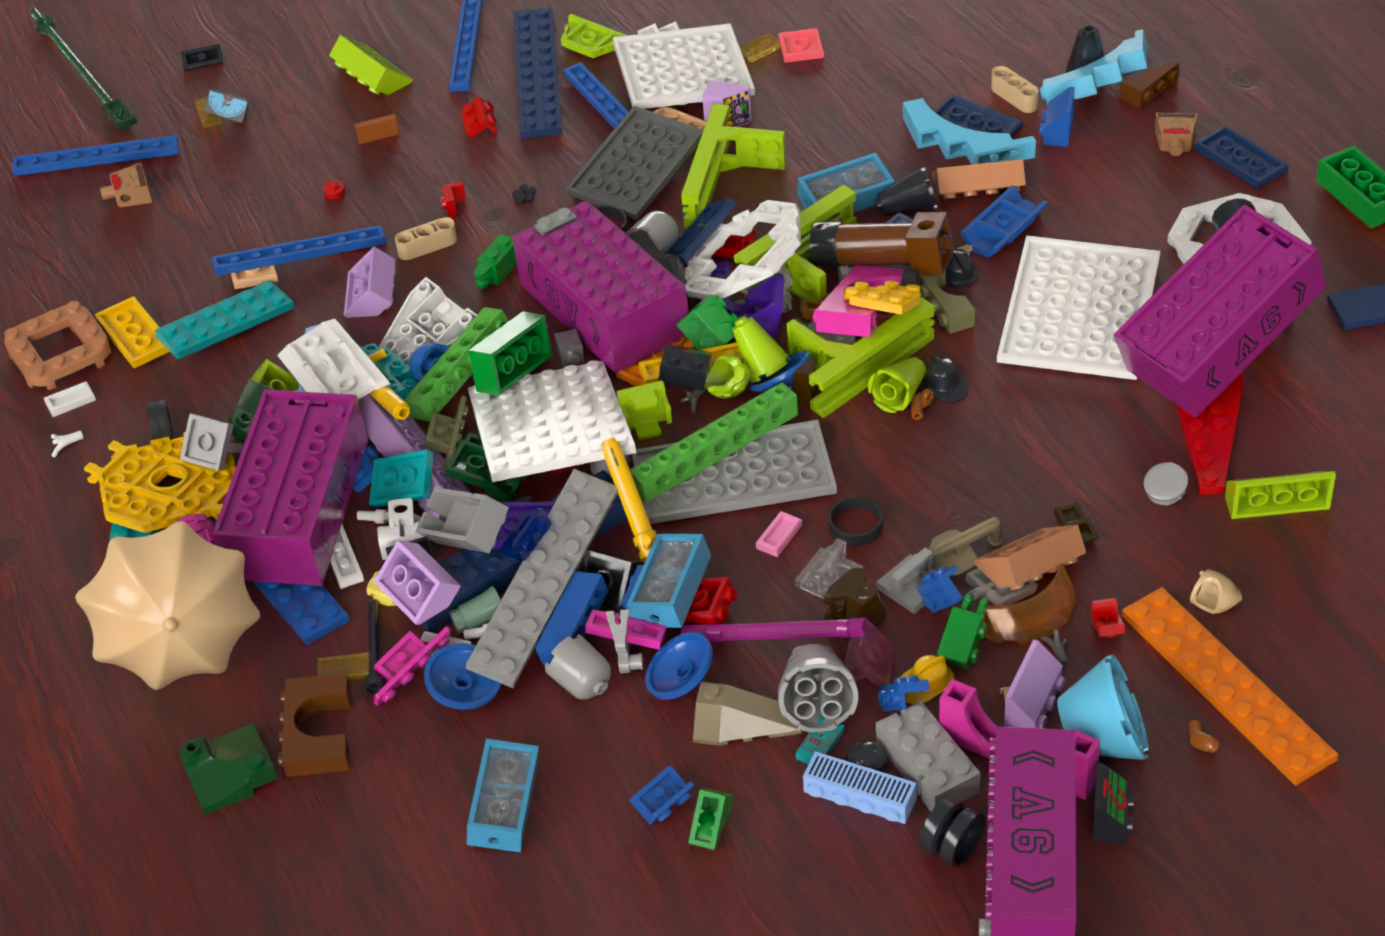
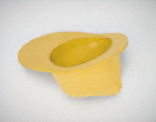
[900,655,954,704]

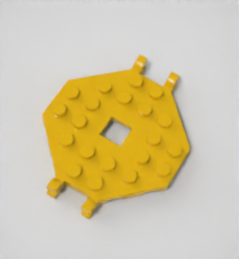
[84,432,236,533]

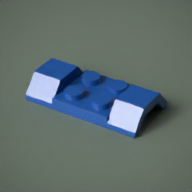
[961,186,1048,258]

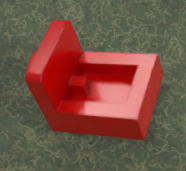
[440,182,466,218]
[1091,598,1125,638]

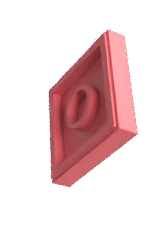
[778,28,824,63]

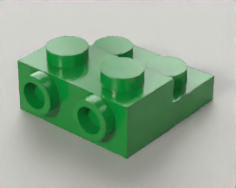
[675,294,739,350]

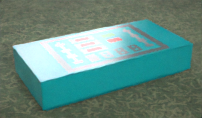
[796,716,844,764]

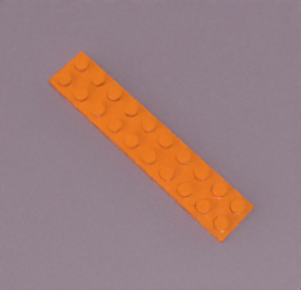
[1122,587,1338,786]

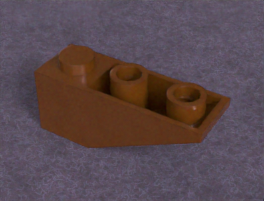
[1120,61,1180,108]

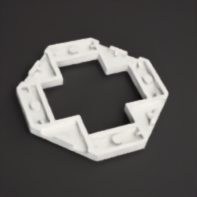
[1167,193,1312,264]
[685,200,801,299]

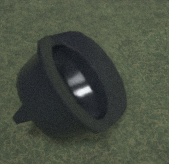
[946,251,977,288]
[922,355,968,403]

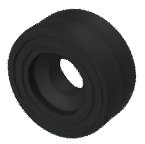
[146,400,174,440]

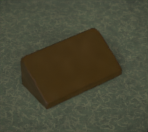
[793,358,816,408]

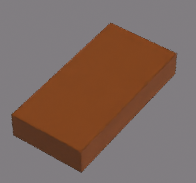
[354,114,399,144]

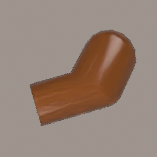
[910,389,934,420]
[1188,720,1219,753]

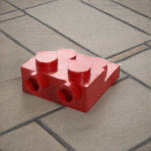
[684,577,737,625]

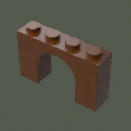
[278,673,351,777]

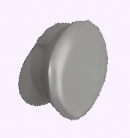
[1143,462,1188,505]

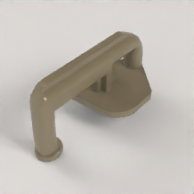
[929,517,1002,577]

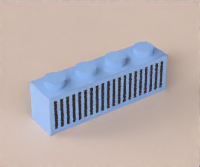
[803,751,917,824]

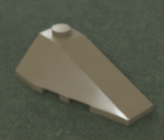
[693,682,802,745]

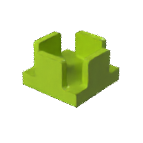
[617,380,672,440]

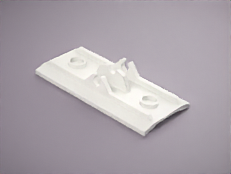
[277,319,390,400]

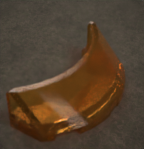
[984,564,1076,645]

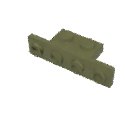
[424,396,469,469]

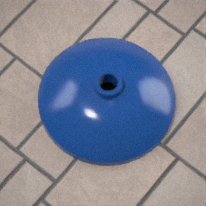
[749,350,812,393]
[645,632,713,700]
[424,643,501,710]

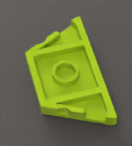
[561,14,628,58]

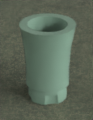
[449,586,501,634]

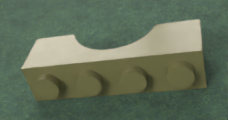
[919,270,975,334]

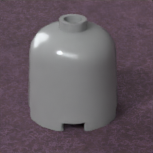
[626,211,679,262]
[545,634,611,699]

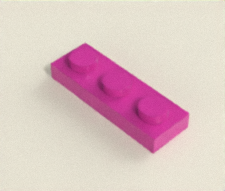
[585,609,667,650]

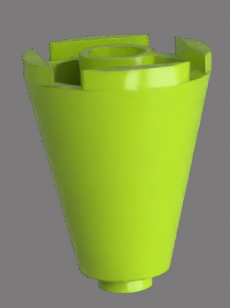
[732,316,790,383]
[868,357,926,413]

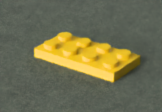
[94,296,170,368]

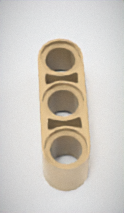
[991,66,1039,113]
[395,217,457,260]

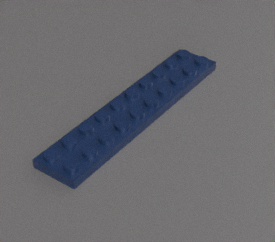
[513,7,562,138]

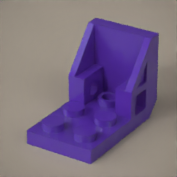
[699,274,784,341]

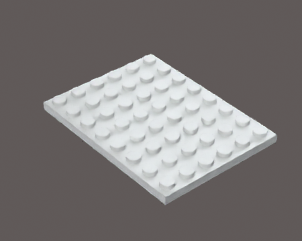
[997,236,1160,380]
[468,361,636,482]

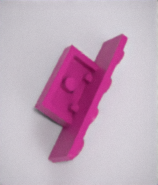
[374,626,451,706]

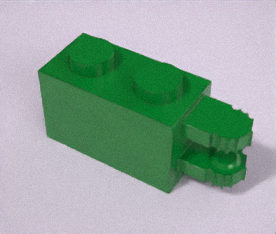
[474,234,517,289]
[937,593,989,670]

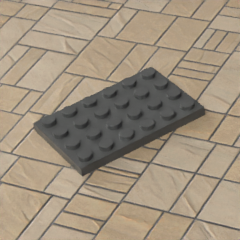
[566,106,704,220]

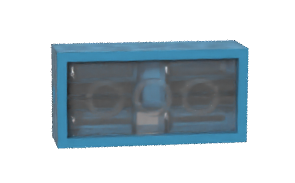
[797,153,895,222]
[626,534,711,628]
[467,739,539,853]

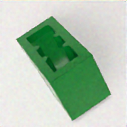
[688,788,734,850]

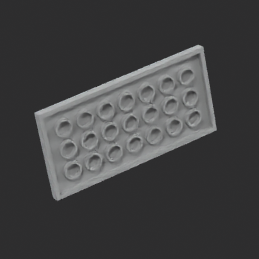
[632,420,837,524]

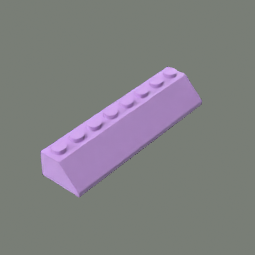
[358,393,472,522]

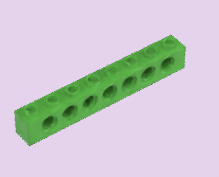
[630,383,798,504]

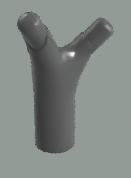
[680,388,706,414]
[1041,629,1068,666]

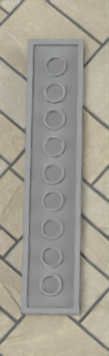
[466,469,618,688]

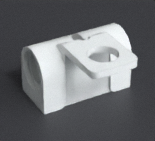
[377,498,431,560]

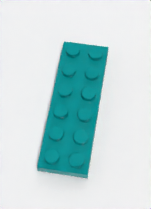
[155,280,294,359]

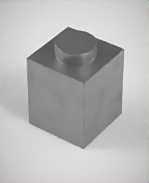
[554,329,585,368]

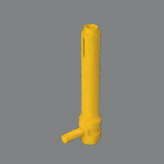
[368,349,410,420]
[601,438,657,563]

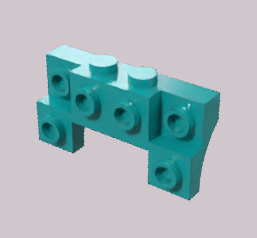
[355,342,418,400]

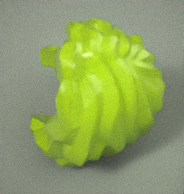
[705,355,750,399]

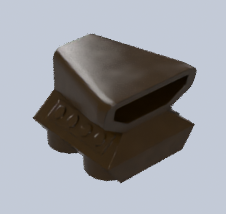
[824,568,886,645]

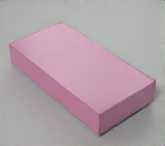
[756,511,802,557]

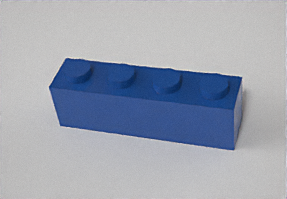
[536,571,608,665]

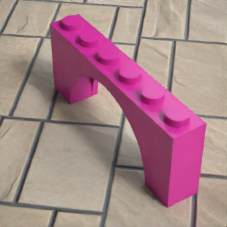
[813,265,904,337]
[939,679,1101,800]

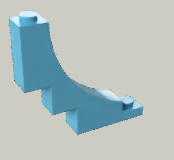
[1040,29,1148,105]
[903,98,1036,165]

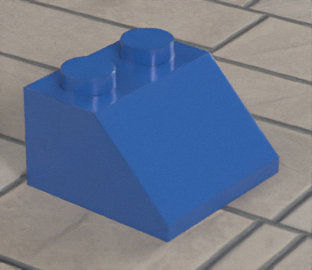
[1039,87,1075,147]

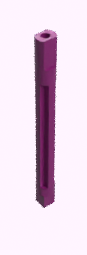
[680,618,867,642]

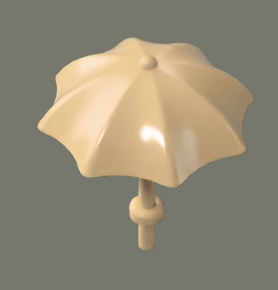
[76,521,260,690]

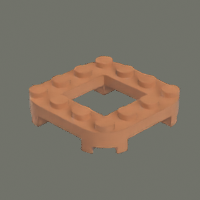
[4,301,112,390]

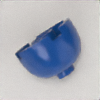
[409,343,448,383]

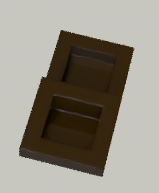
[1054,501,1099,544]

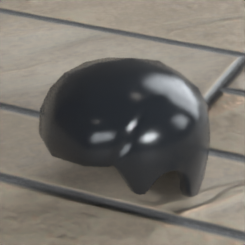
[846,740,887,772]

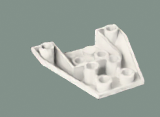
[379,277,477,366]

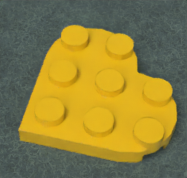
[844,281,921,315]

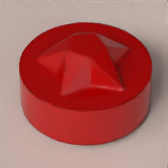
[323,180,345,200]

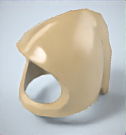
[1190,569,1243,614]

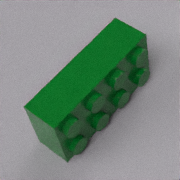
[1316,145,1385,229]
[469,311,552,396]

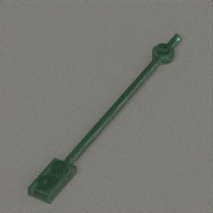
[30,8,137,131]

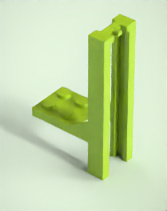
[681,104,786,228]
[734,185,857,301]
[787,297,935,418]

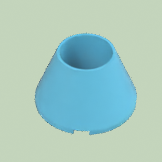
[1057,655,1149,760]

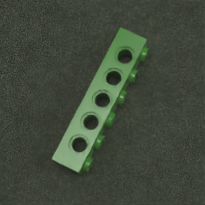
[404,307,509,422]

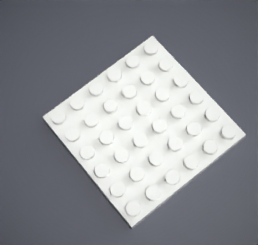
[613,24,755,109]

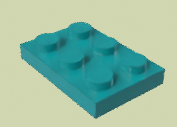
[369,450,434,508]

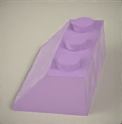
[344,247,396,318]
[374,540,461,625]
[1004,639,1065,729]

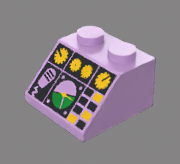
[702,80,752,127]

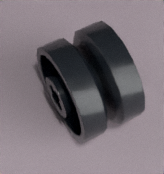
[919,796,985,868]

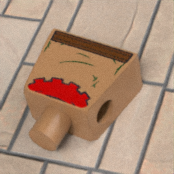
[1155,113,1197,156]
[100,163,152,207]

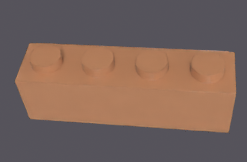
[932,159,1026,199]
[974,524,1086,590]

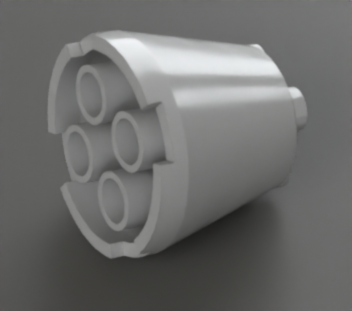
[778,644,858,732]

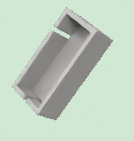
[415,487,509,553]
[876,701,981,811]

